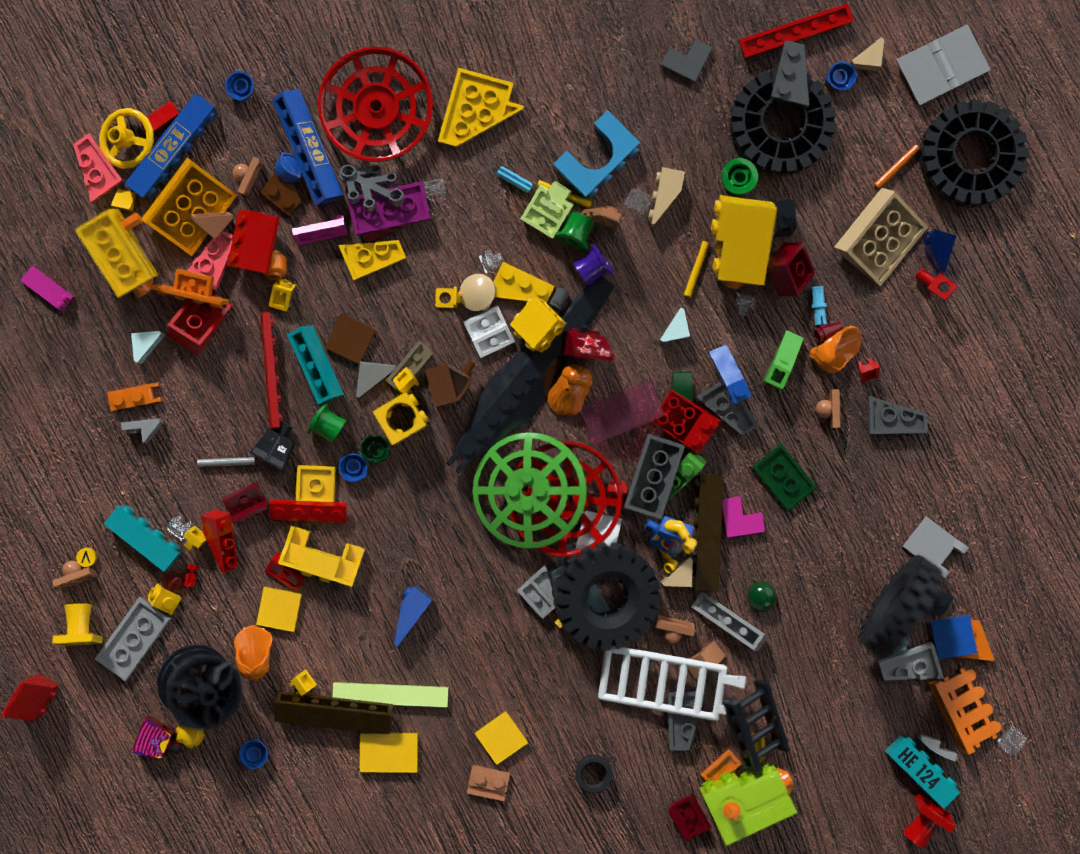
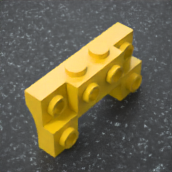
[278,526,365,587]

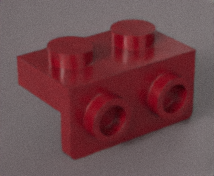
[222,482,268,524]
[668,793,711,842]

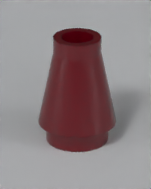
[814,321,844,343]

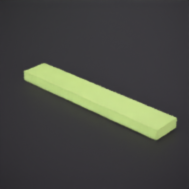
[332,682,449,707]

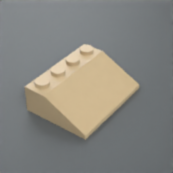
[834,188,928,286]

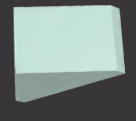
[659,308,690,343]
[131,331,166,364]

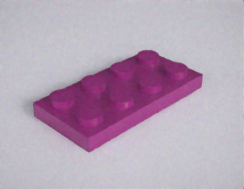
[347,181,431,236]

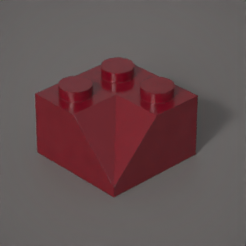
[767,242,815,296]

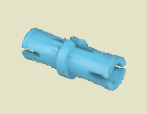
[812,286,827,326]

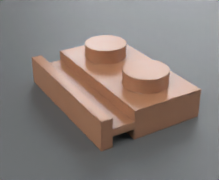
[467,765,510,801]

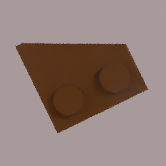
[260,172,302,217]

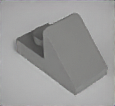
[121,418,164,444]

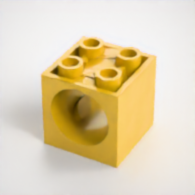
[373,392,429,445]

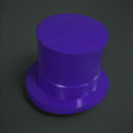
[573,244,614,286]

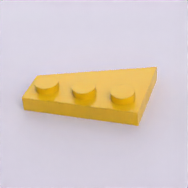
[339,240,407,281]
[493,262,555,303]

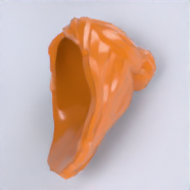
[809,326,862,373]
[548,364,592,416]
[234,625,272,682]

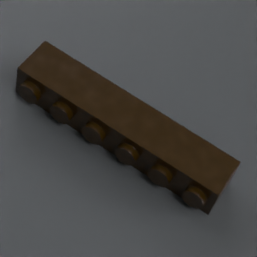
[692,474,724,591]
[274,691,393,734]

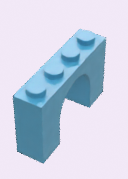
[553,110,640,199]

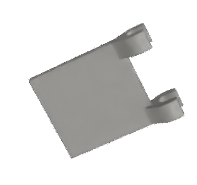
[903,516,969,578]

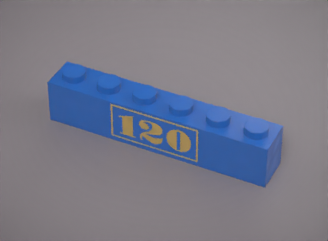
[272,89,343,206]
[124,93,217,200]

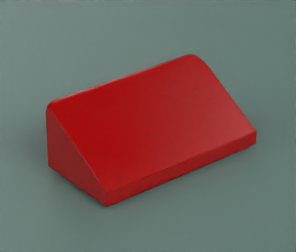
[140,101,180,136]
[265,552,307,592]

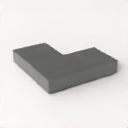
[661,39,712,83]

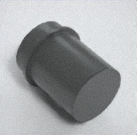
[549,287,570,310]

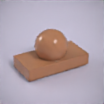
[232,156,263,197]
[815,389,841,428]
[52,560,96,590]
[655,615,695,644]

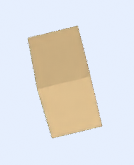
[849,37,884,71]
[661,556,693,587]

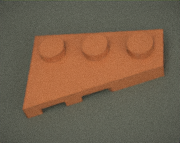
[581,206,621,229]

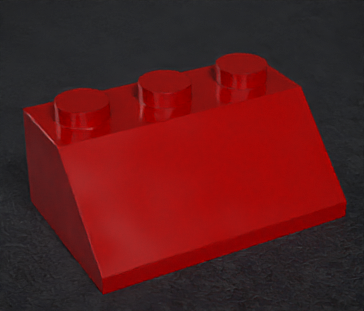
[227,210,280,274]

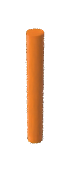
[874,145,920,189]

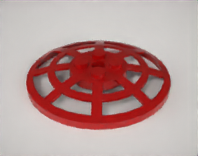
[317,46,433,162]
[510,441,622,557]

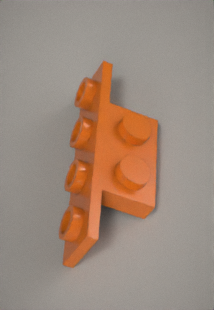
[150,269,229,308]

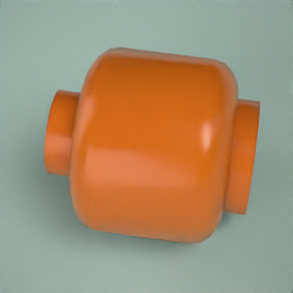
[263,250,287,280]

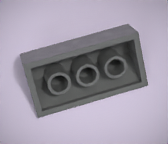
[623,434,685,519]

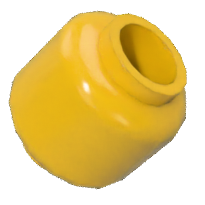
[175,723,205,749]

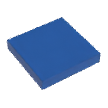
[931,615,978,659]

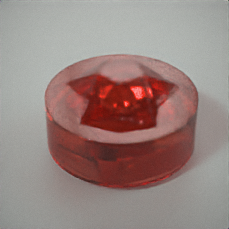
[163,571,183,591]

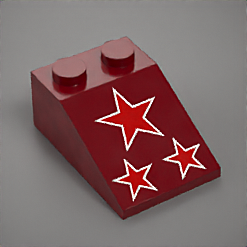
[560,328,615,361]

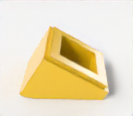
[111,189,137,212]

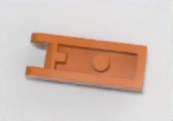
[107,382,162,411]

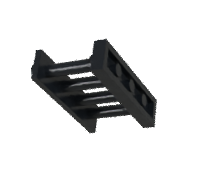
[722,679,790,774]

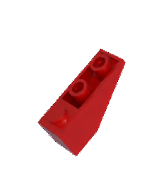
[201,509,238,573]

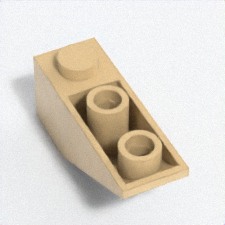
[648,167,685,227]

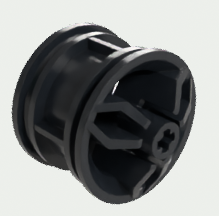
[157,644,242,730]

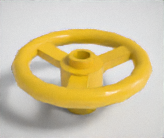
[99,108,154,169]

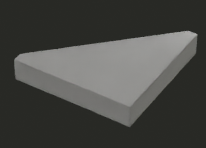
[356,361,396,397]

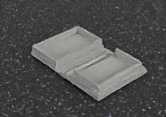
[896,24,991,106]

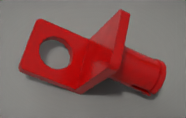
[915,268,957,300]

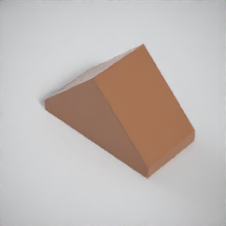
[190,212,233,239]
[688,640,726,679]

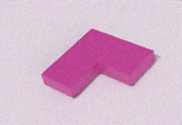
[722,496,765,537]

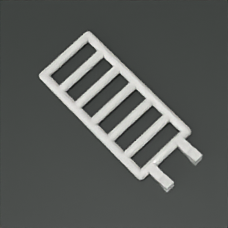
[598,645,746,721]

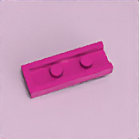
[292,215,348,246]
[20,266,75,312]

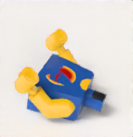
[644,516,696,574]

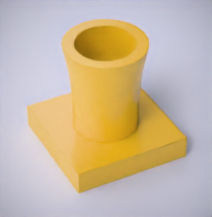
[53,604,103,646]

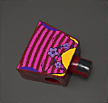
[131,715,182,759]

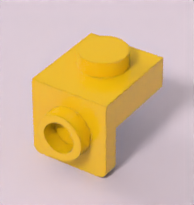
[148,584,181,615]

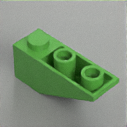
[762,330,804,390]
[667,450,707,502]

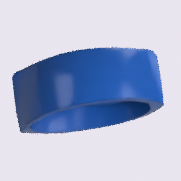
[825,62,858,90]
[225,70,254,104]
[275,152,303,182]
[339,453,367,482]
[239,737,268,770]

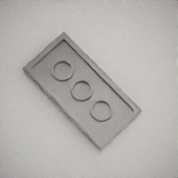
[94,596,172,682]

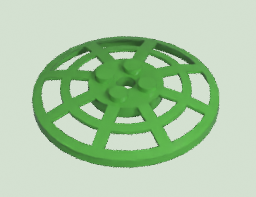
[473,433,587,548]

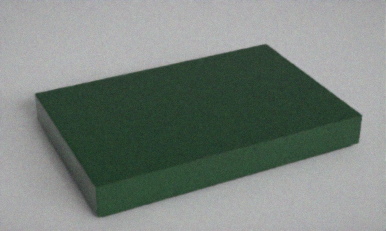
[751,443,818,512]

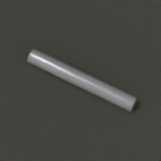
[197,457,256,467]

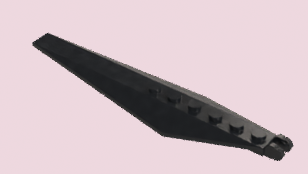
[446,276,615,474]

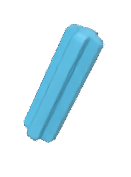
[497,166,532,193]

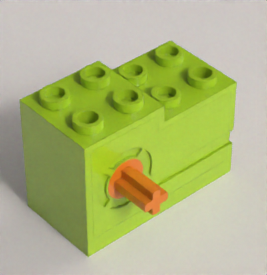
[700,762,797,846]

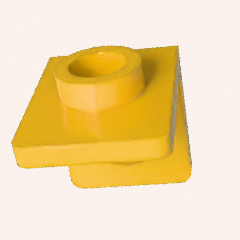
[435,287,461,308]

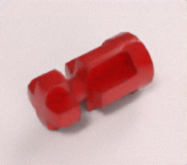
[183,564,198,588]

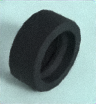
[576,754,612,793]

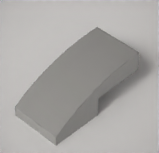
[917,733,957,761]

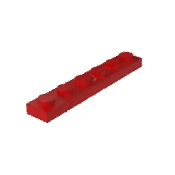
[738,3,854,59]
[260,312,282,428]

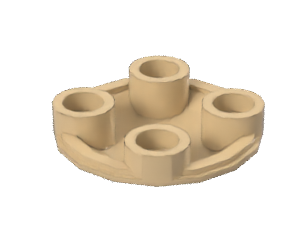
[459,274,496,311]

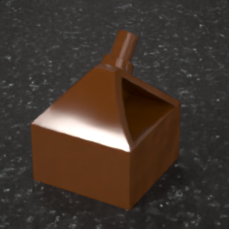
[425,360,475,408]

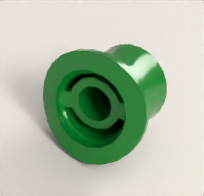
[722,158,758,195]
[554,212,596,253]
[307,403,346,444]

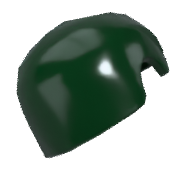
[360,435,390,464]
[748,581,777,612]

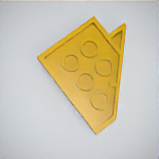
[438,67,524,148]

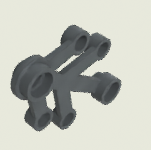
[339,164,404,211]

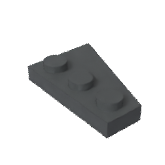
[696,381,759,436]

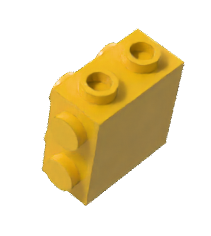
[510,296,567,352]

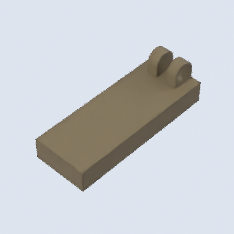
[386,341,434,393]

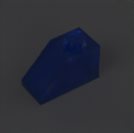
[923,229,956,274]

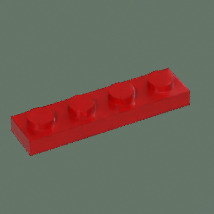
[269,500,348,523]

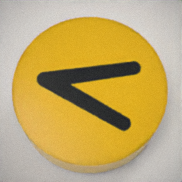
[76,548,97,567]

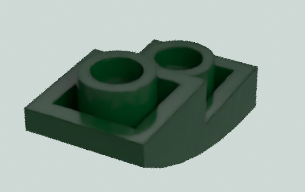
[671,372,692,401]

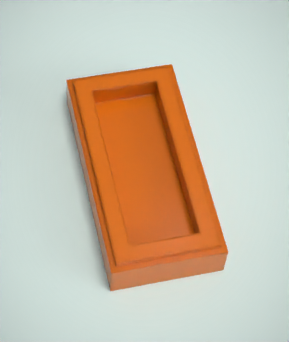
[700,749,742,782]

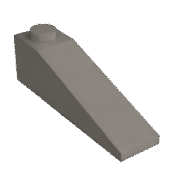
[691,591,768,652]

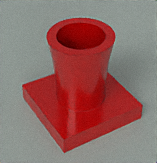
[903,791,956,848]

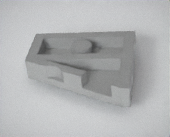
[517,565,555,619]

